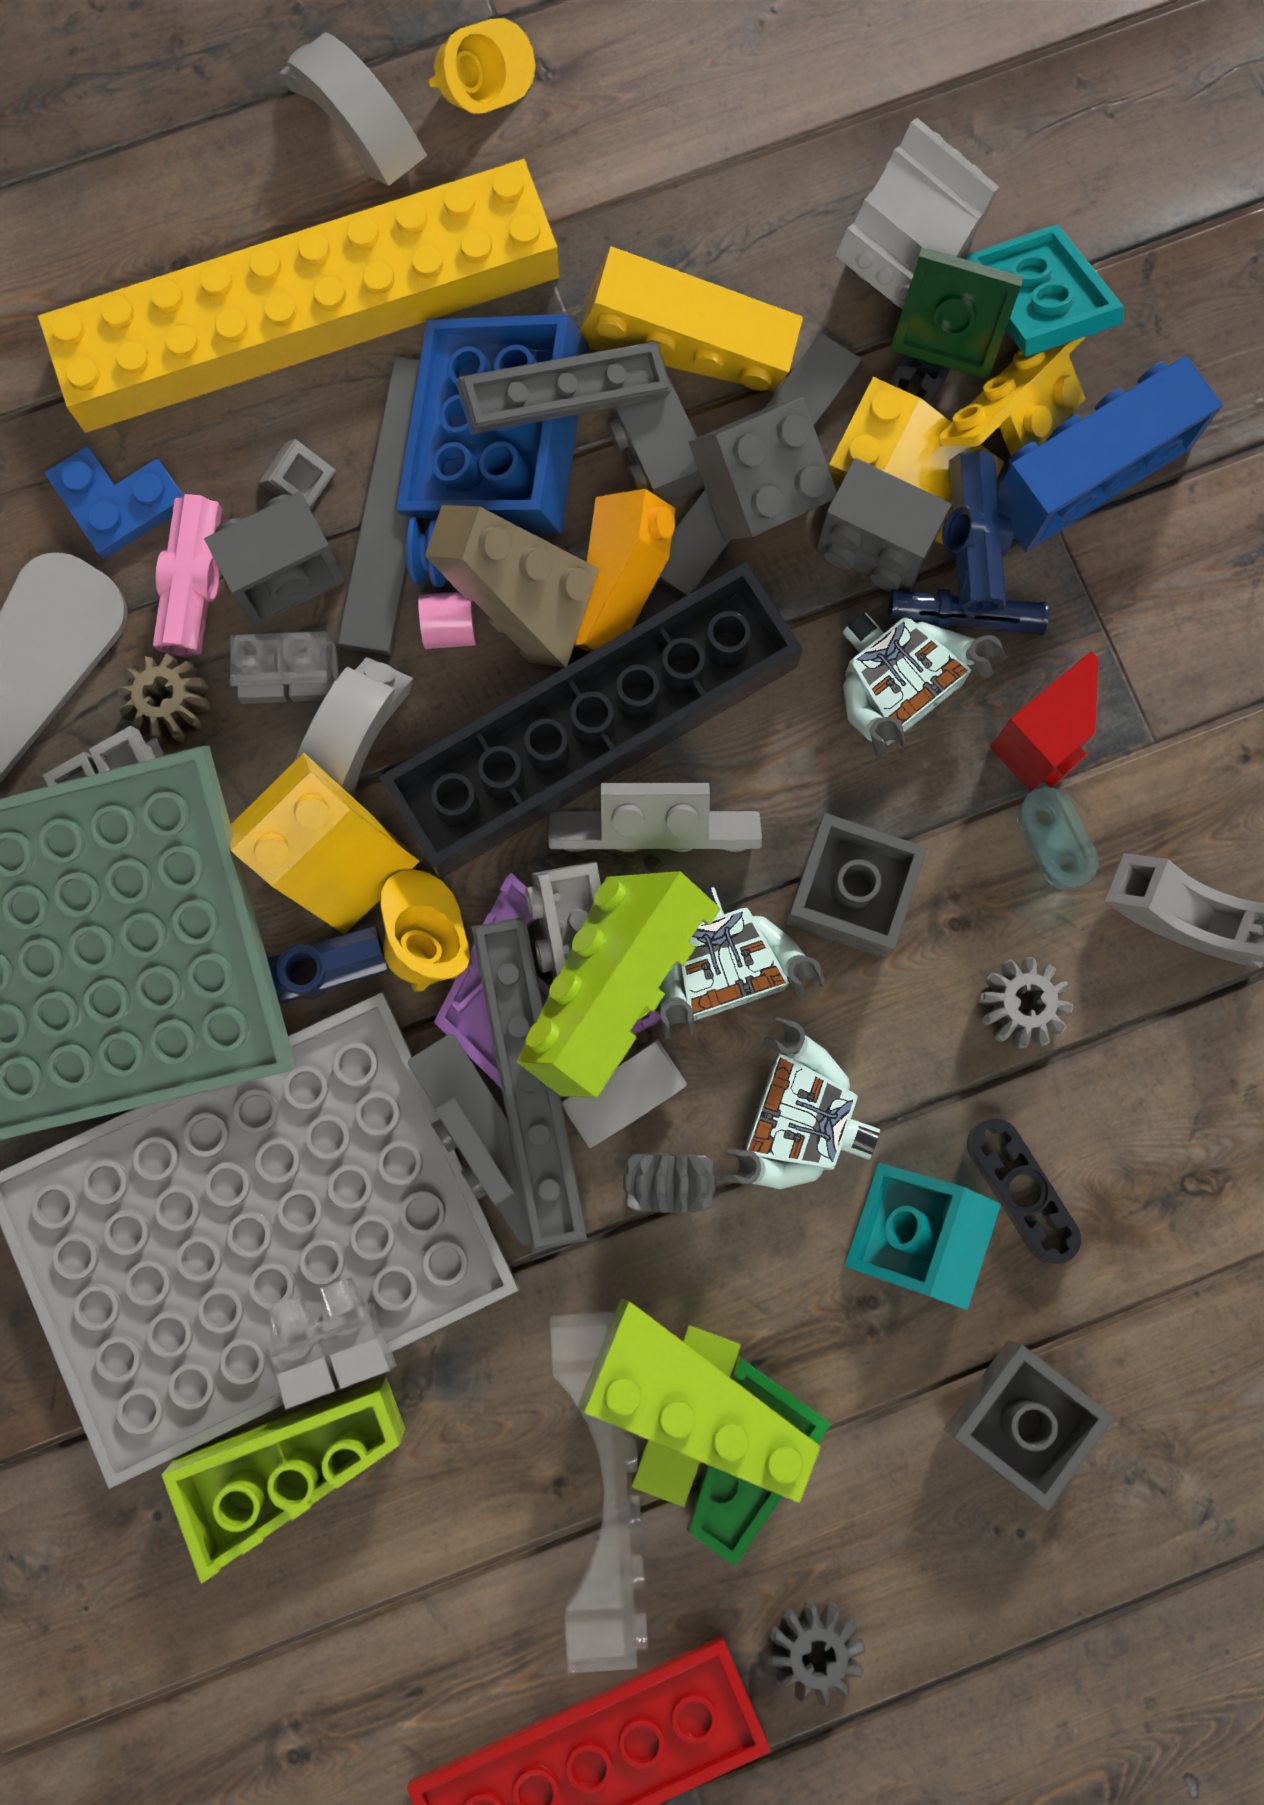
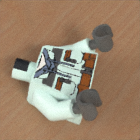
[843,612,1006,758]
[659,887,825,1039]
[722,1017,880,1189]

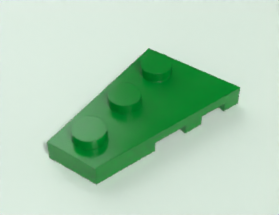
[687,1356,831,1567]

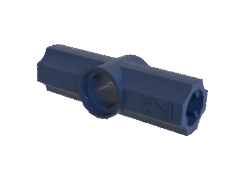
[942,450,1013,616]
[267,926,390,1005]

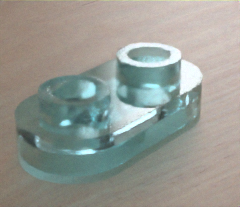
[1017,787,1099,891]

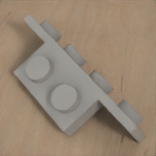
[548,783,762,852]

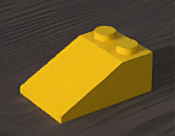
[828,377,1005,544]
[230,753,420,934]

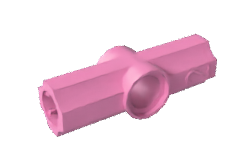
[153,494,222,658]

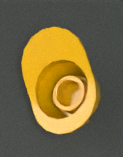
[428,18,535,114]
[380,869,471,992]

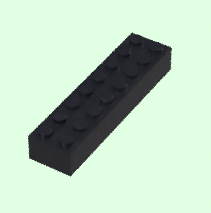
[379,562,803,879]

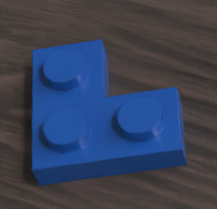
[45,446,183,560]

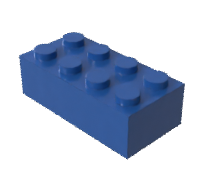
[998,355,1223,553]

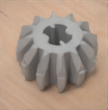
[978,957,1073,1050]

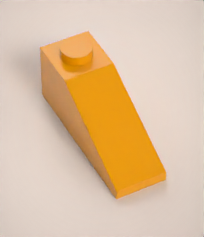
[575,489,676,653]

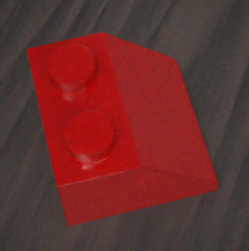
[989,651,1099,793]

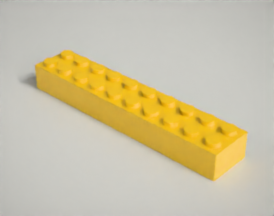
[38,159,560,433]

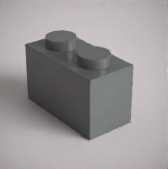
[607,377,705,503]

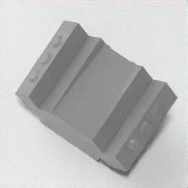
[835,118,1000,310]

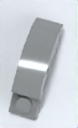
[279,32,427,186]
[295,657,413,798]
[1105,853,1264,968]

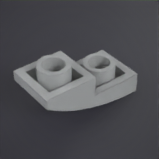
[561,1039,687,1149]

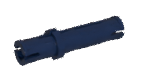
[887,589,1049,635]

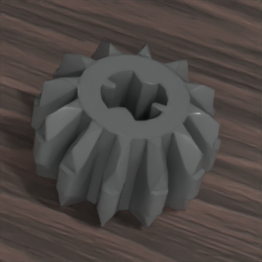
[623,1153,716,1213]
[767,1599,866,1706]

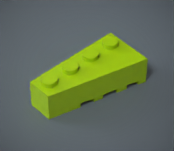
[517,871,721,1098]
[578,1299,821,1503]
[162,1377,405,1584]

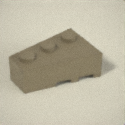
[425,505,599,668]

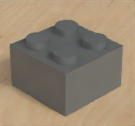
[688,397,837,541]
[816,458,952,592]
[204,491,346,627]
[785,813,928,959]
[943,1340,1115,1511]

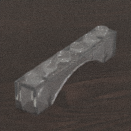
[550,1310,648,1673]

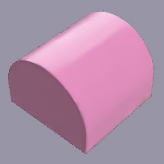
[418,592,476,649]

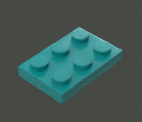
[964,224,1124,357]

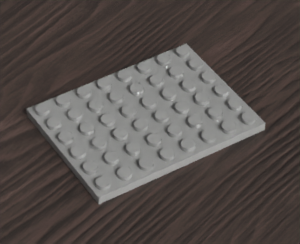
[0,993,520,1489]

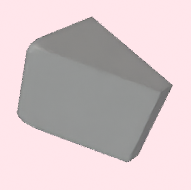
[259,439,336,510]

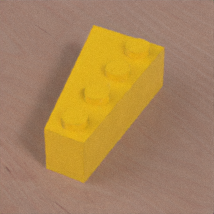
[578,246,803,392]

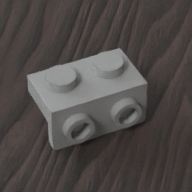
[525,862,601,981]

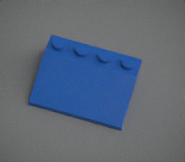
[396,314,589,535]

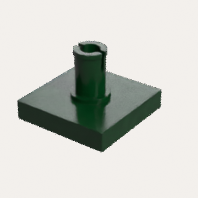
[890,247,1023,379]

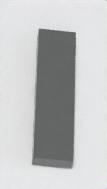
[456,341,672,435]

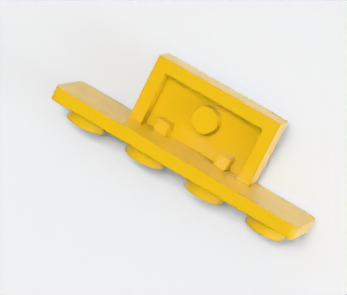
[939,336,1087,456]

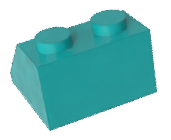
[844,1163,1001,1310]

